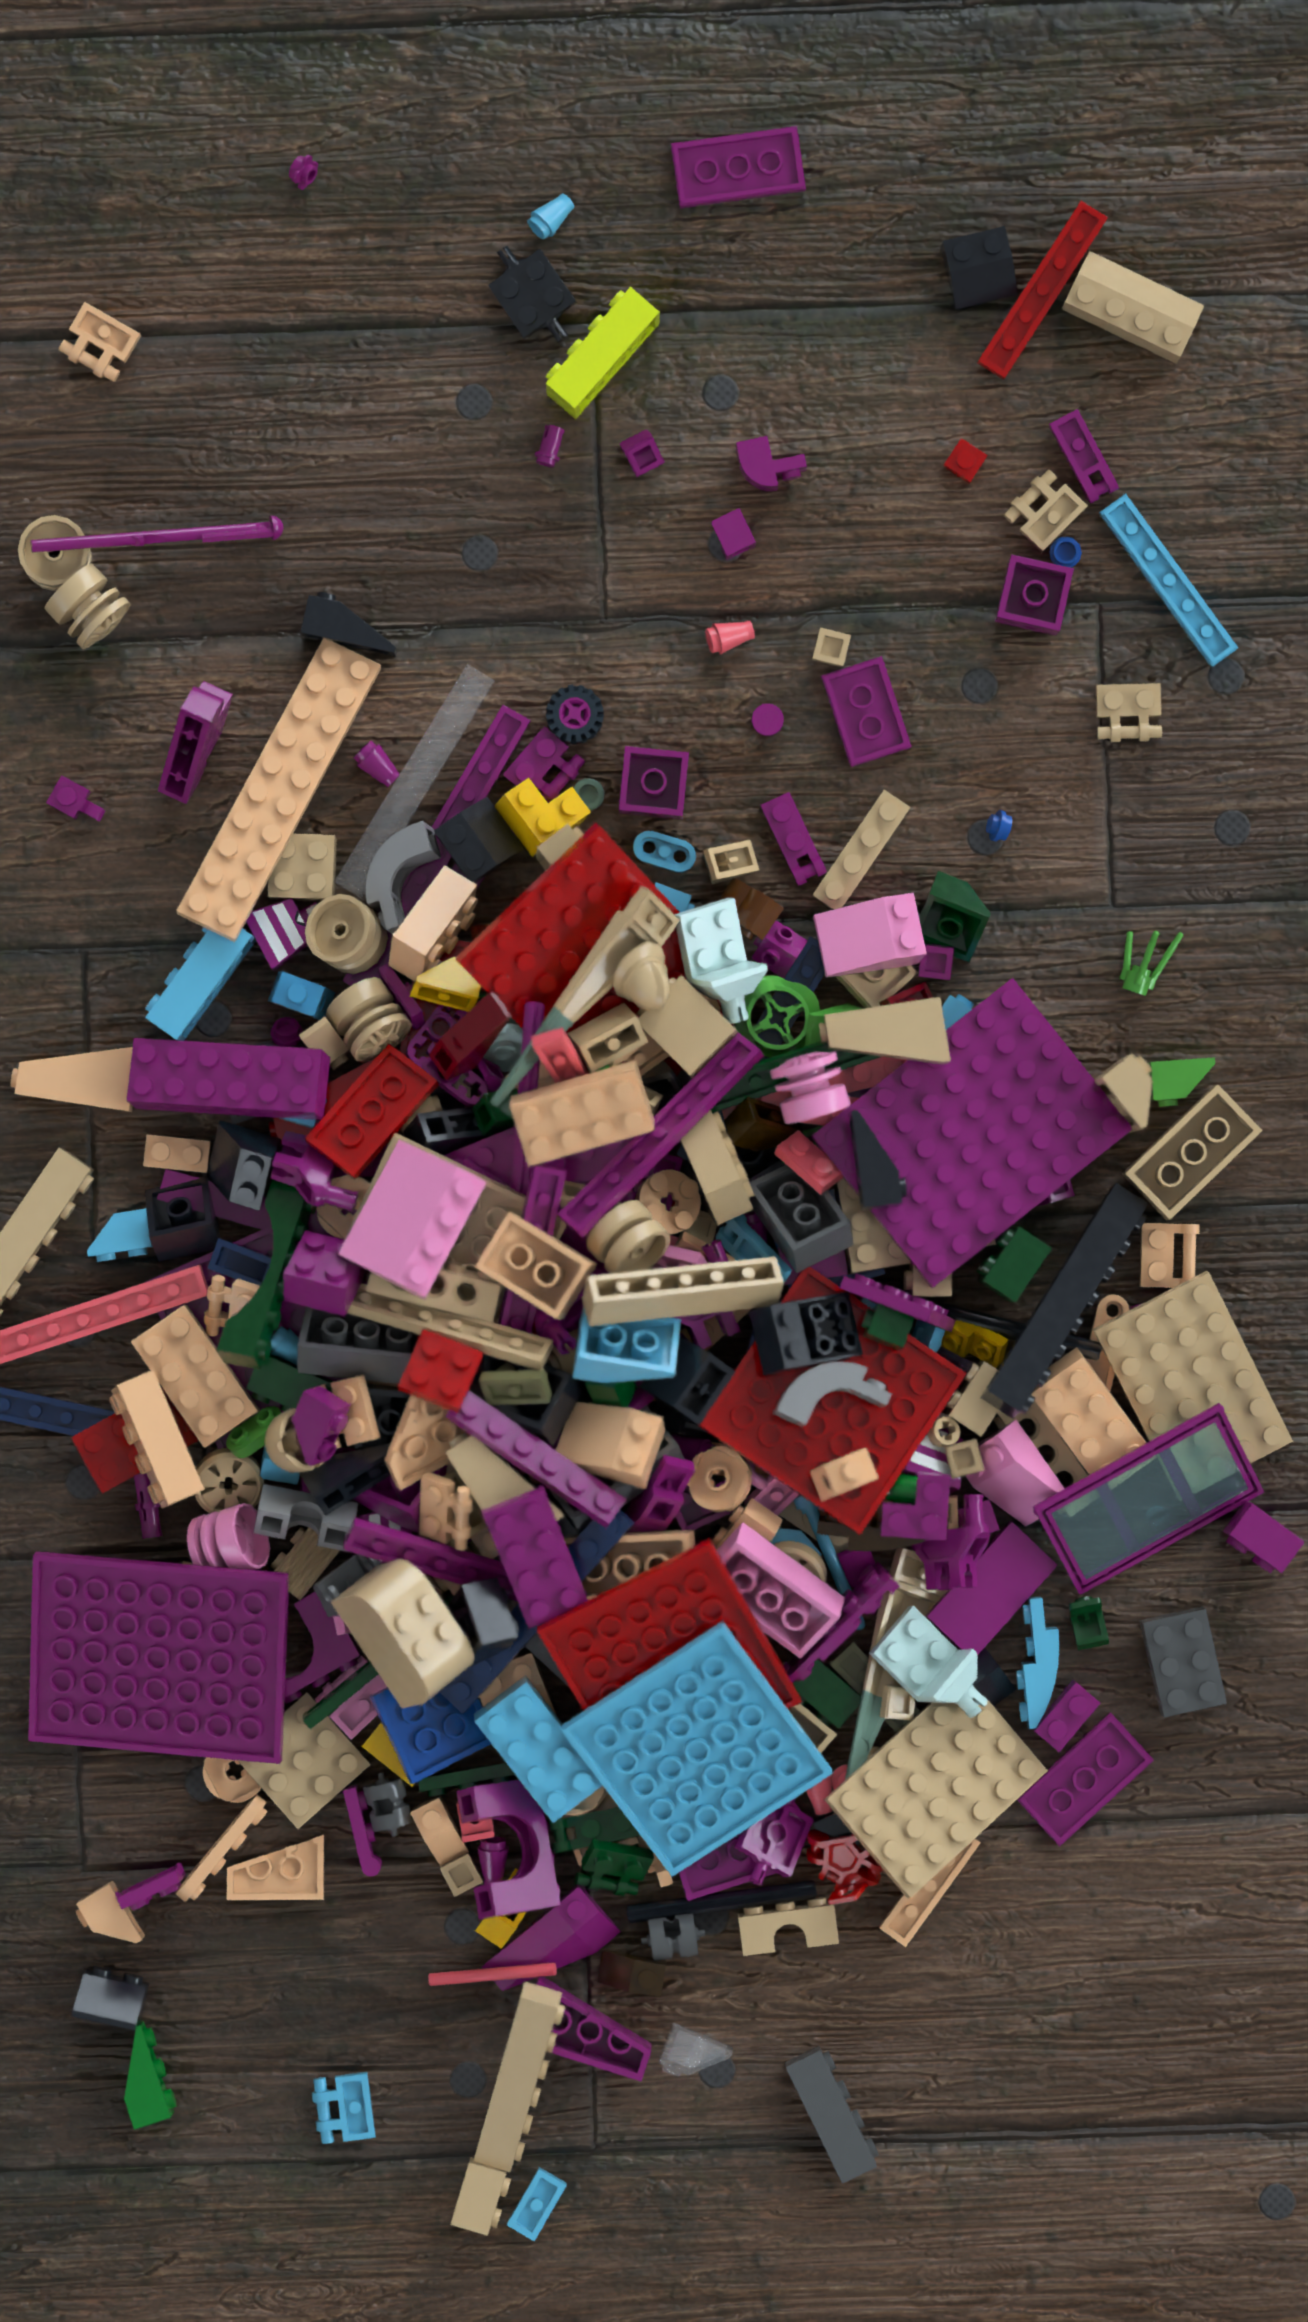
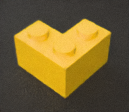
[494,778,591,857]

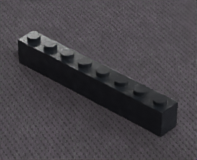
[980,1183,1148,1419]

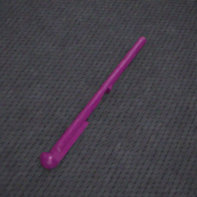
[30,515,284,553]

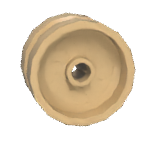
[18,515,92,591]
[305,894,388,974]
[587,1200,670,1274]

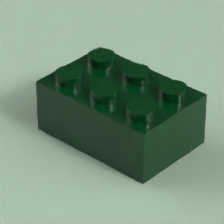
[976,1227,1052,1302]

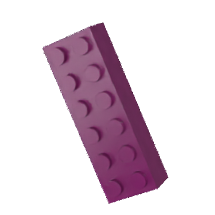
[126,1038,330,1120]

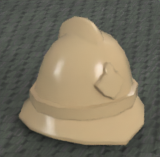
[613,941,670,1011]

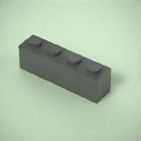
[785,2046,879,2184]

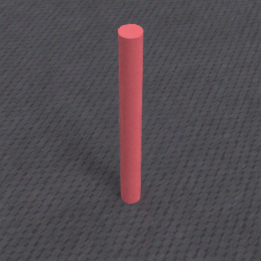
[428,1962,556,1986]

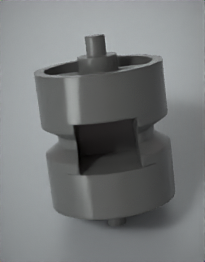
[362,1772,413,1837]
[641,1913,706,1961]

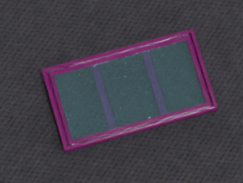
[1033,1403,1264,1595]

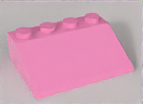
[338,1140,487,1300]

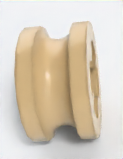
[928,1417,960,1447]

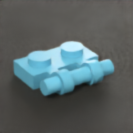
[312,2072,376,2144]

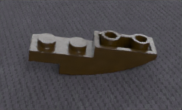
[817,1513,949,1551]

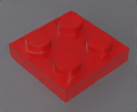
[398,1329,484,1413]

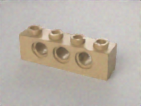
[366,1261,502,1322]
[993,1400,1099,1516]

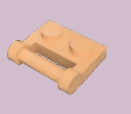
[1139,1223,1200,1288]

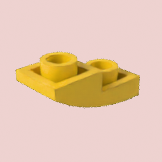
[940,1320,1009,1368]

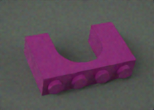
[285,1591,362,1704]
[456,1780,561,1920]

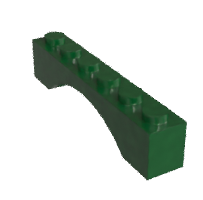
[217,1179,317,1370]

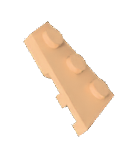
[227,1835,325,1901]

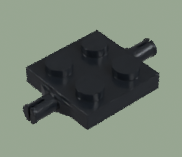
[488,245,577,343]

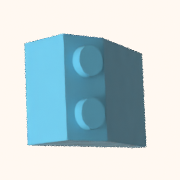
[572,1307,681,1383]

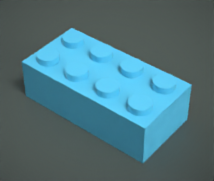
[145,927,256,1041]
[474,1675,603,1823]

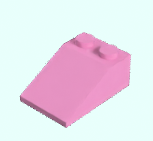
[813,893,927,977]
[966,1420,1065,1526]

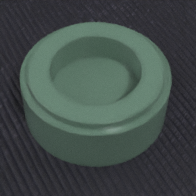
[574,778,604,811]

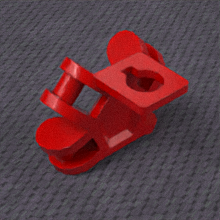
[806,1829,884,1905]

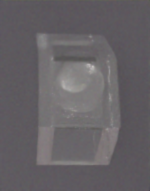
[658,2023,733,2077]

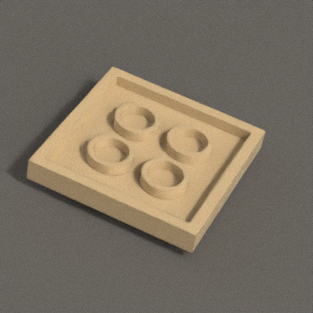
[237,1692,370,1829]

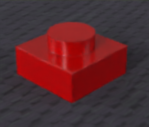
[943,438,988,484]

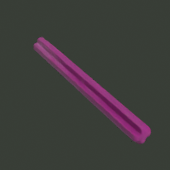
[511,1002,544,1193]

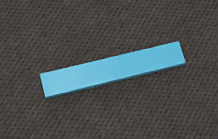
[1099,494,1238,668]

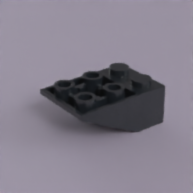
[749,1292,863,1376]

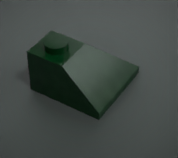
[919,871,991,963]

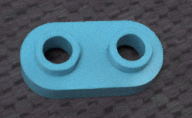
[633,831,696,873]

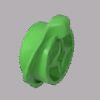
[735,975,820,1058]

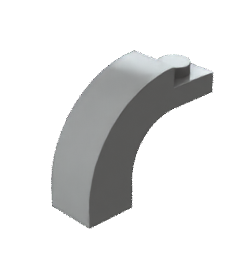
[365,821,441,935]
[773,1362,892,1427]

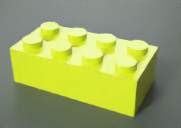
[546,287,660,419]

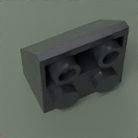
[638,1335,736,1425]

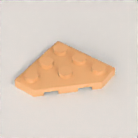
[385,1395,471,1490]

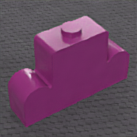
[158,681,233,804]

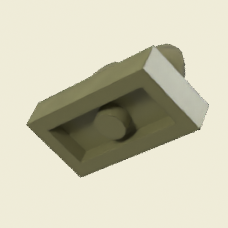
[479,1361,552,1405]

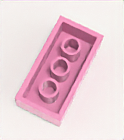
[717,1522,845,1659]

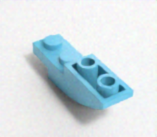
[1016,1596,1059,1729]

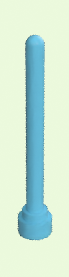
[793,1495,865,1630]

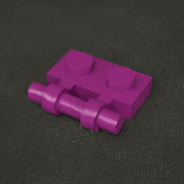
[503,726,585,803]

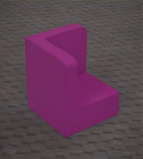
[711,508,756,560]

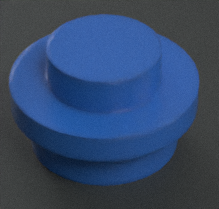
[1049,537,1082,568]
[986,810,1012,842]

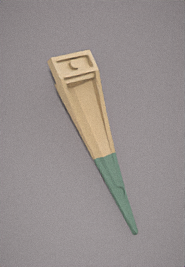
[490,886,680,1106]
[845,1548,947,1780]

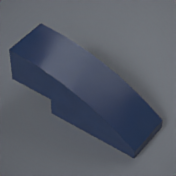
[208,1238,272,1286]

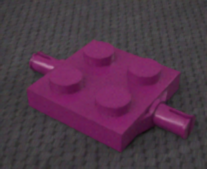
[735,1798,814,1885]

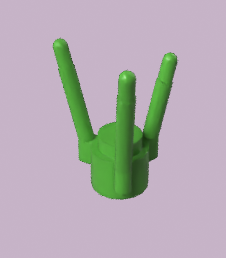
[1119,931,1183,996]

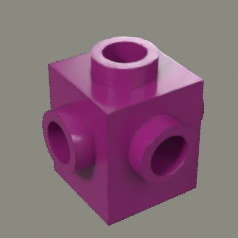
[752,921,808,979]

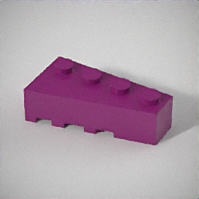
[536,1977,652,2082]

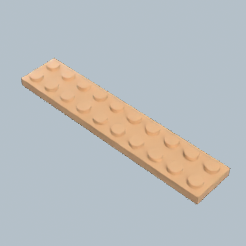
[177,638,381,942]

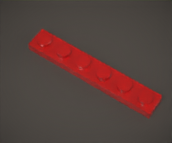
[977,201,1108,380]

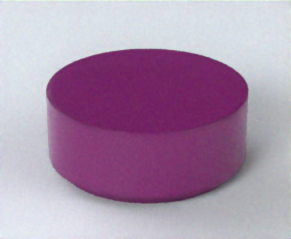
[752,703,784,736]

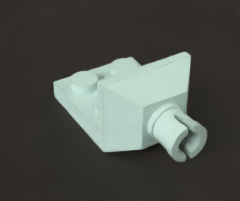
[674,898,768,1024]
[869,1606,988,1718]

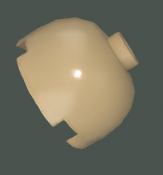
[265,1408,325,1473]

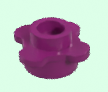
[289,155,318,190]

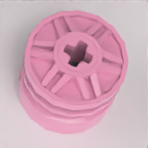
[770,1052,851,1124]
[187,1503,270,1570]

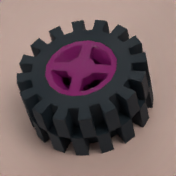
[546,685,604,745]

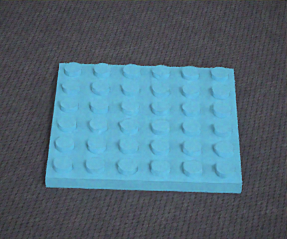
[561,1621,833,1877]

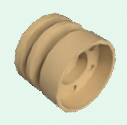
[44,563,131,650]
[326,977,412,1062]

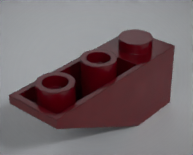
[429,991,511,1080]

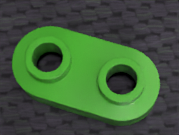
[226,1406,282,1458]

